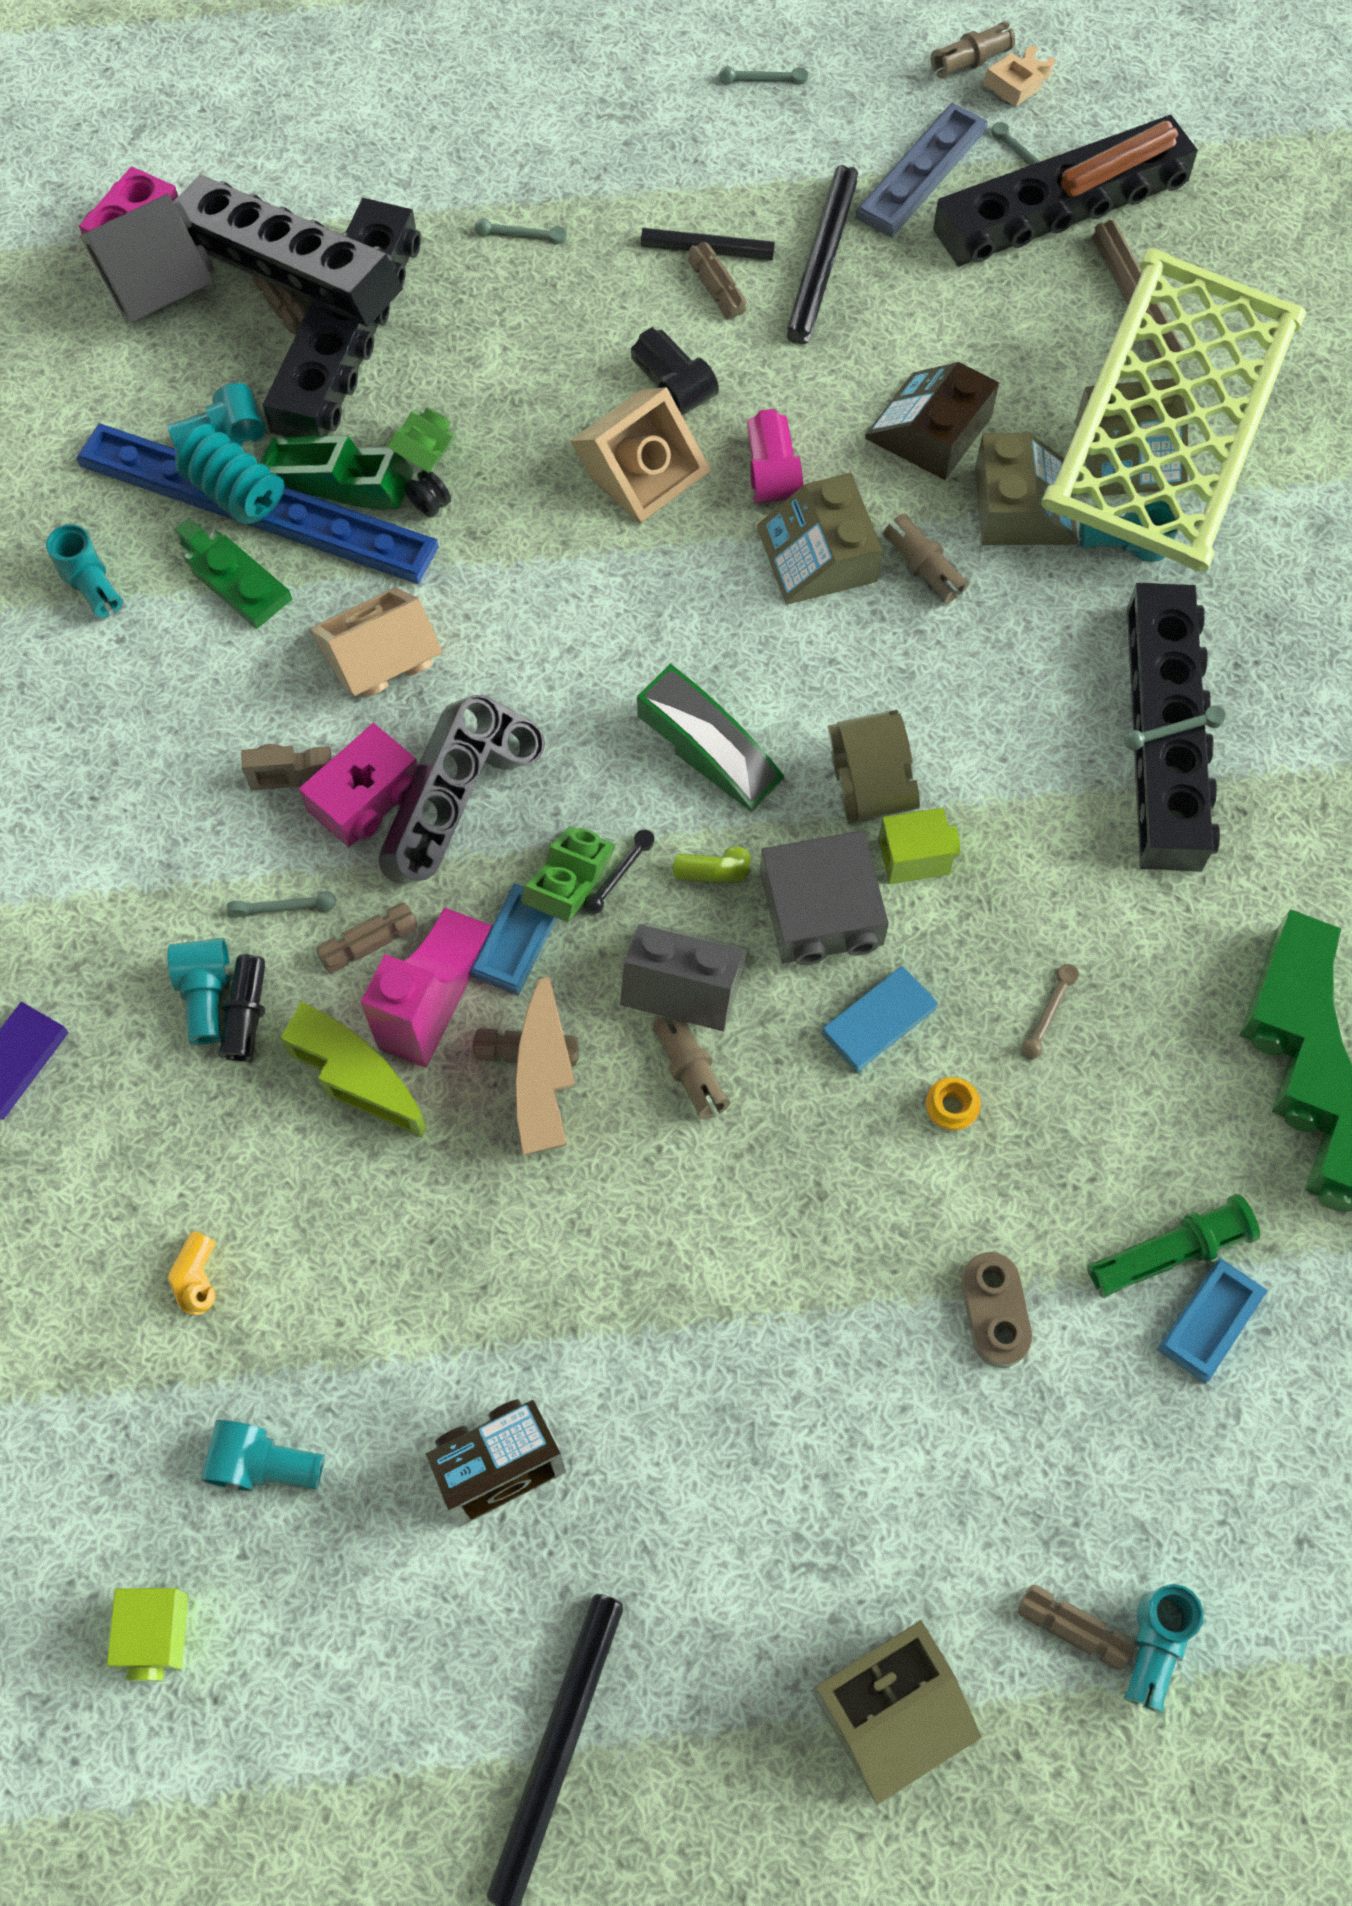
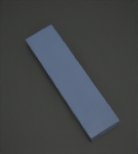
[856,102,988,238]

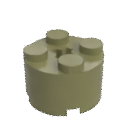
[827,709,920,823]

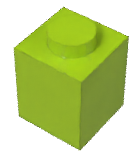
[878,807,960,884]
[107,1588,189,1682]

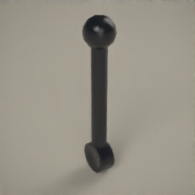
[584,830,654,914]

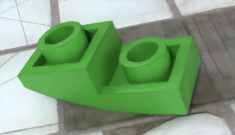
[387,407,457,473]
[521,826,616,922]

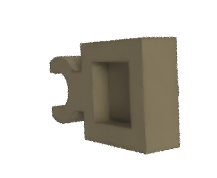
[241,744,331,791]

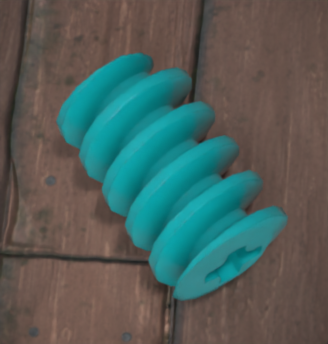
[175,424,285,524]

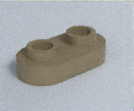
[961,1252,1032,1368]

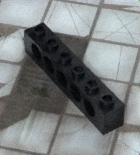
[933,114,1198,267]
[173,174,403,327]
[262,197,421,437]
[1127,583,1220,872]

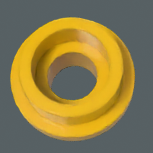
[925,1077,981,1131]

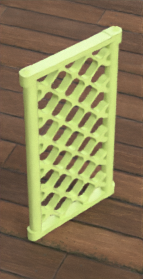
[1041,248,1306,572]

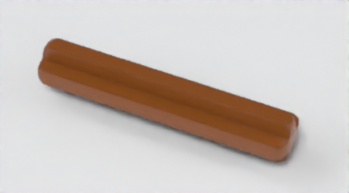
[1060,121,1178,197]

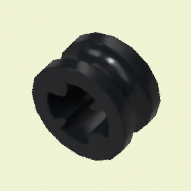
[404,469,451,518]

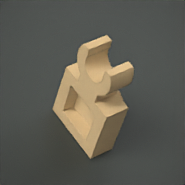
[983,45,1056,107]

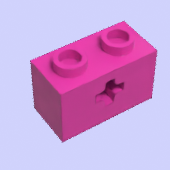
[299,722,418,848]

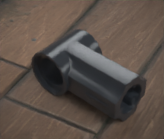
[631,327,719,416]

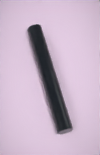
[641,228,775,260]

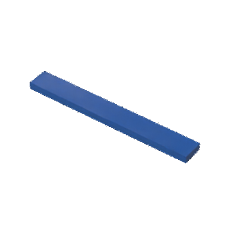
[76,423,439,584]

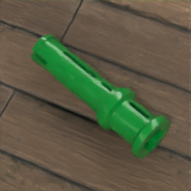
[1087,1194,1260,1298]

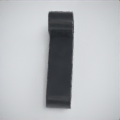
[379,695,545,883]

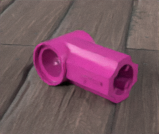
[747,409,803,503]

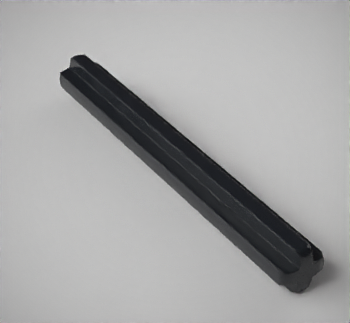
[786,165,858,344]
[487,1594,623,1906]

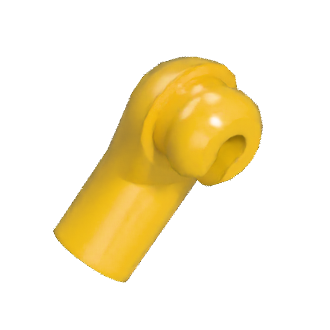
[168,1231,216,1315]

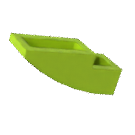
[280,1001,427,1137]

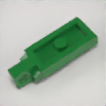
[174,518,293,629]

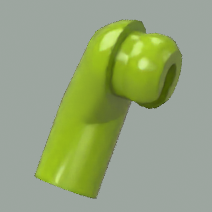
[673,846,752,883]

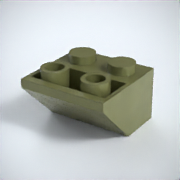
[811,1620,982,1805]

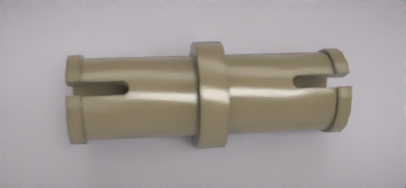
[930,21,1015,78]
[883,514,969,604]
[653,1016,730,1119]

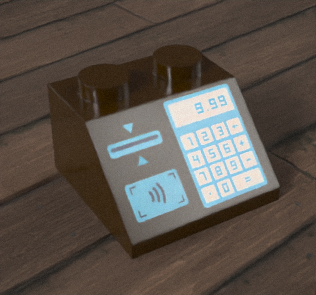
[865,362,1000,480]
[426,1399,567,1527]

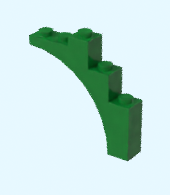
[1239,909,1352,1212]

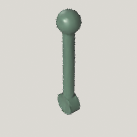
[719,66,808,85]
[991,122,1040,165]
[475,218,567,244]
[1124,705,1226,750]
[227,891,336,918]

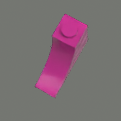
[360,907,492,1068]

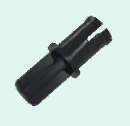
[218,954,265,1062]

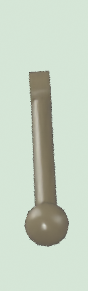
[1021,964,1079,1059]

